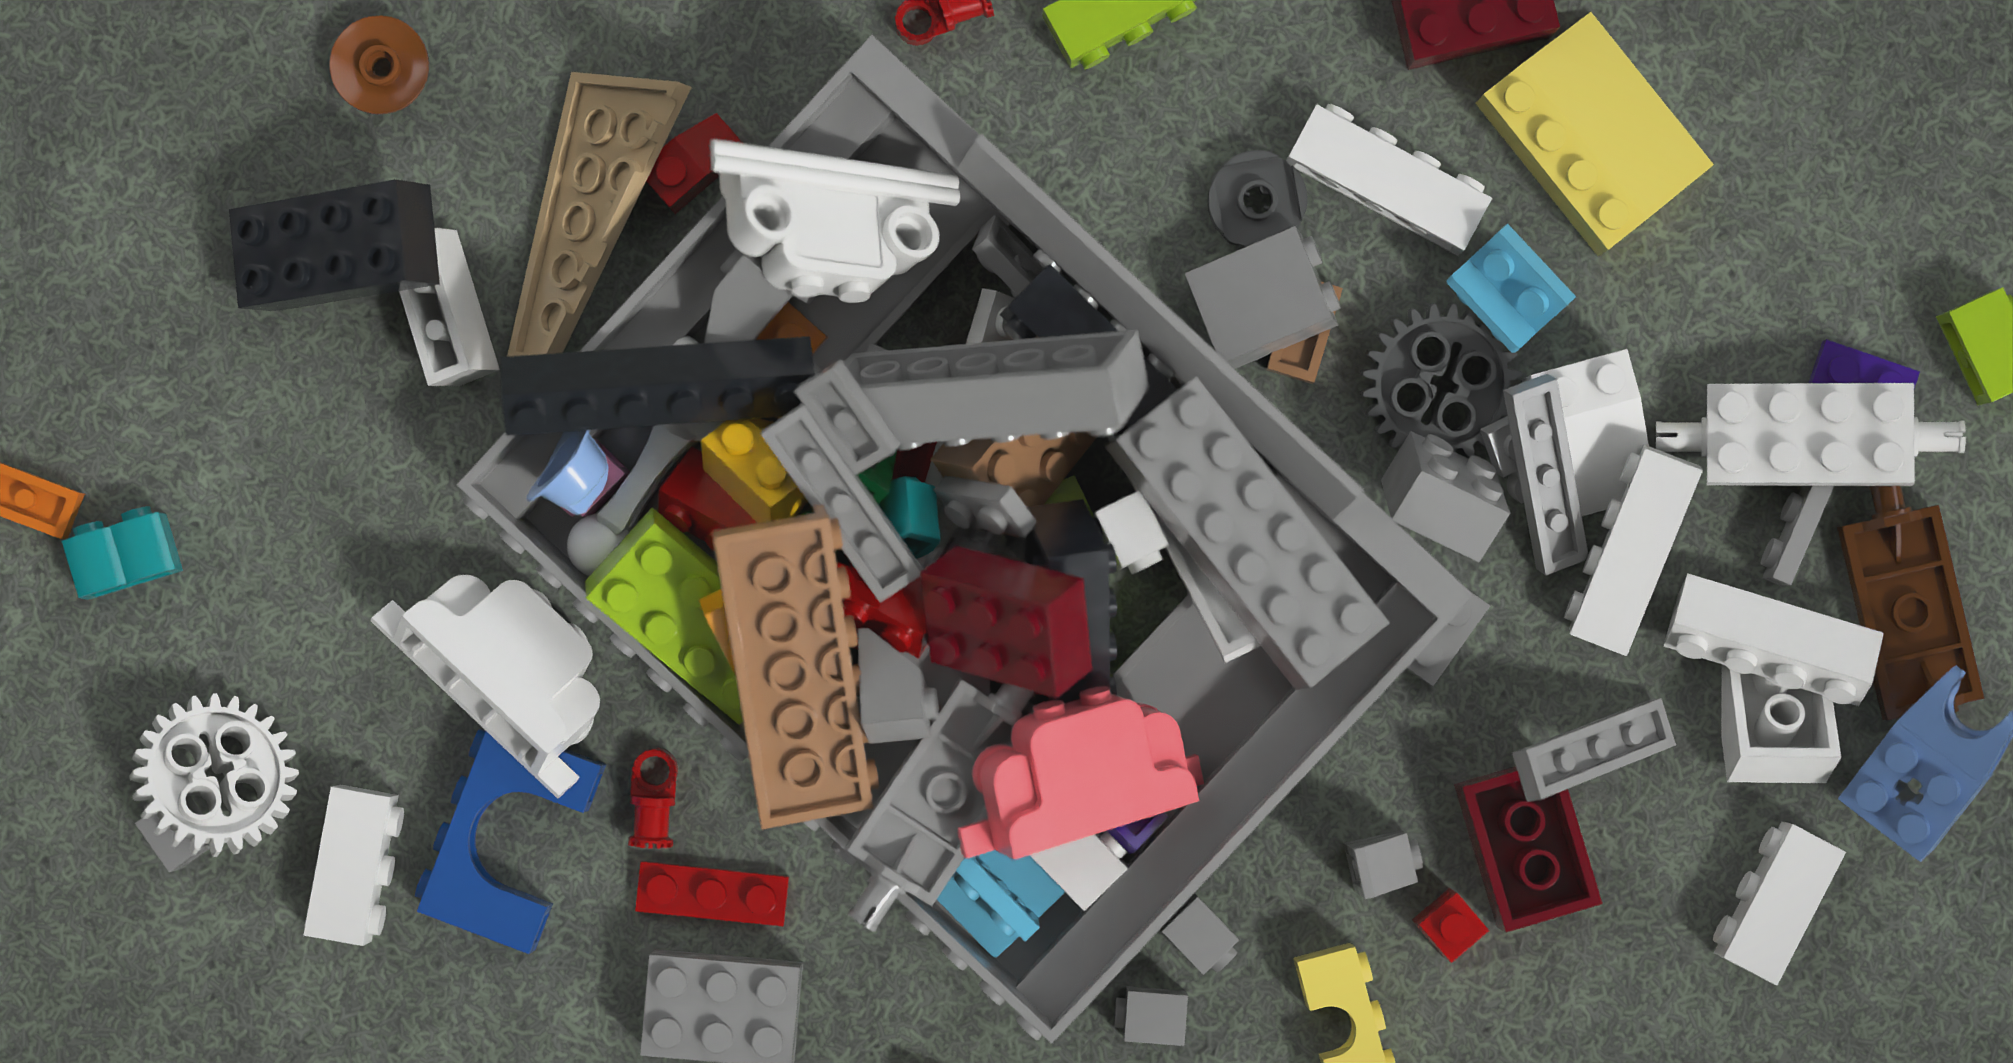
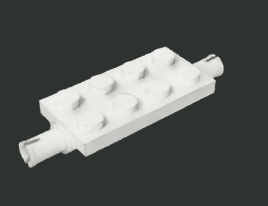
[1656,383,1966,486]

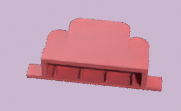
[957,686,1204,860]

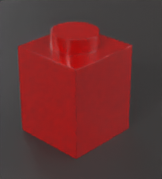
[1412,888,1490,963]

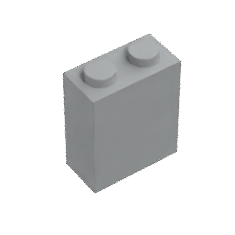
[1185,226,1341,369]

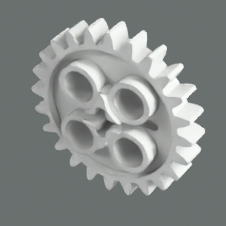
[130,693,299,857]

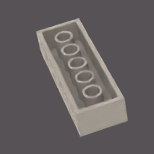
[843,330,1149,450]
[1105,376,1389,690]

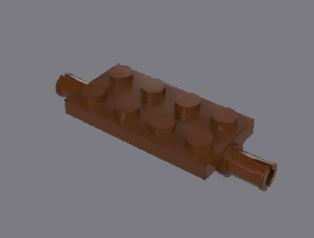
[1837,486,1985,721]

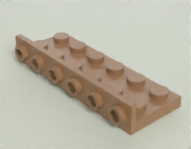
[712,504,879,829]

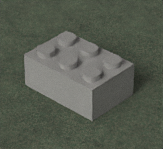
[640,949,803,1063]

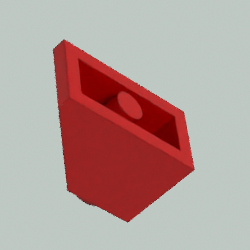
[646,113,744,214]

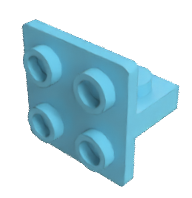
[1446,223,1576,353]
[937,850,1065,957]

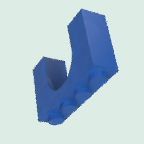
[415,729,607,954]

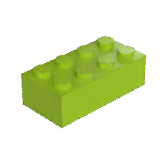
[585,508,743,725]

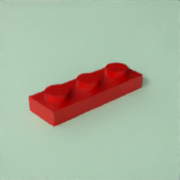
[635,861,790,927]

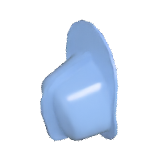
[526,430,608,515]

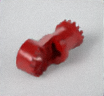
[895,0,994,46]
[628,747,678,849]

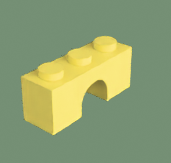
[1293,943,1396,1063]

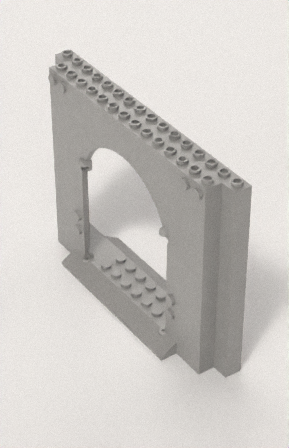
[457,35,1474,1044]

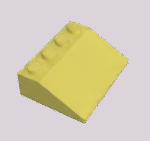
[1475,12,1714,256]

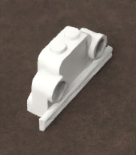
[710,139,960,303]
[370,575,600,799]

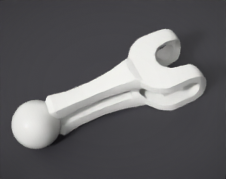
[567,336,725,576]

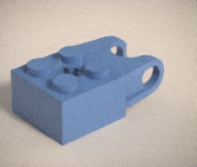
[1838,665,2013,862]

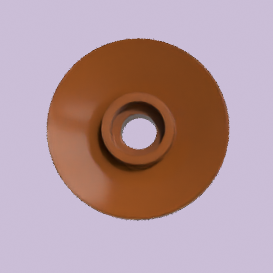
[329,15,429,115]

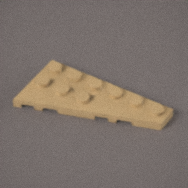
[507,72,692,357]

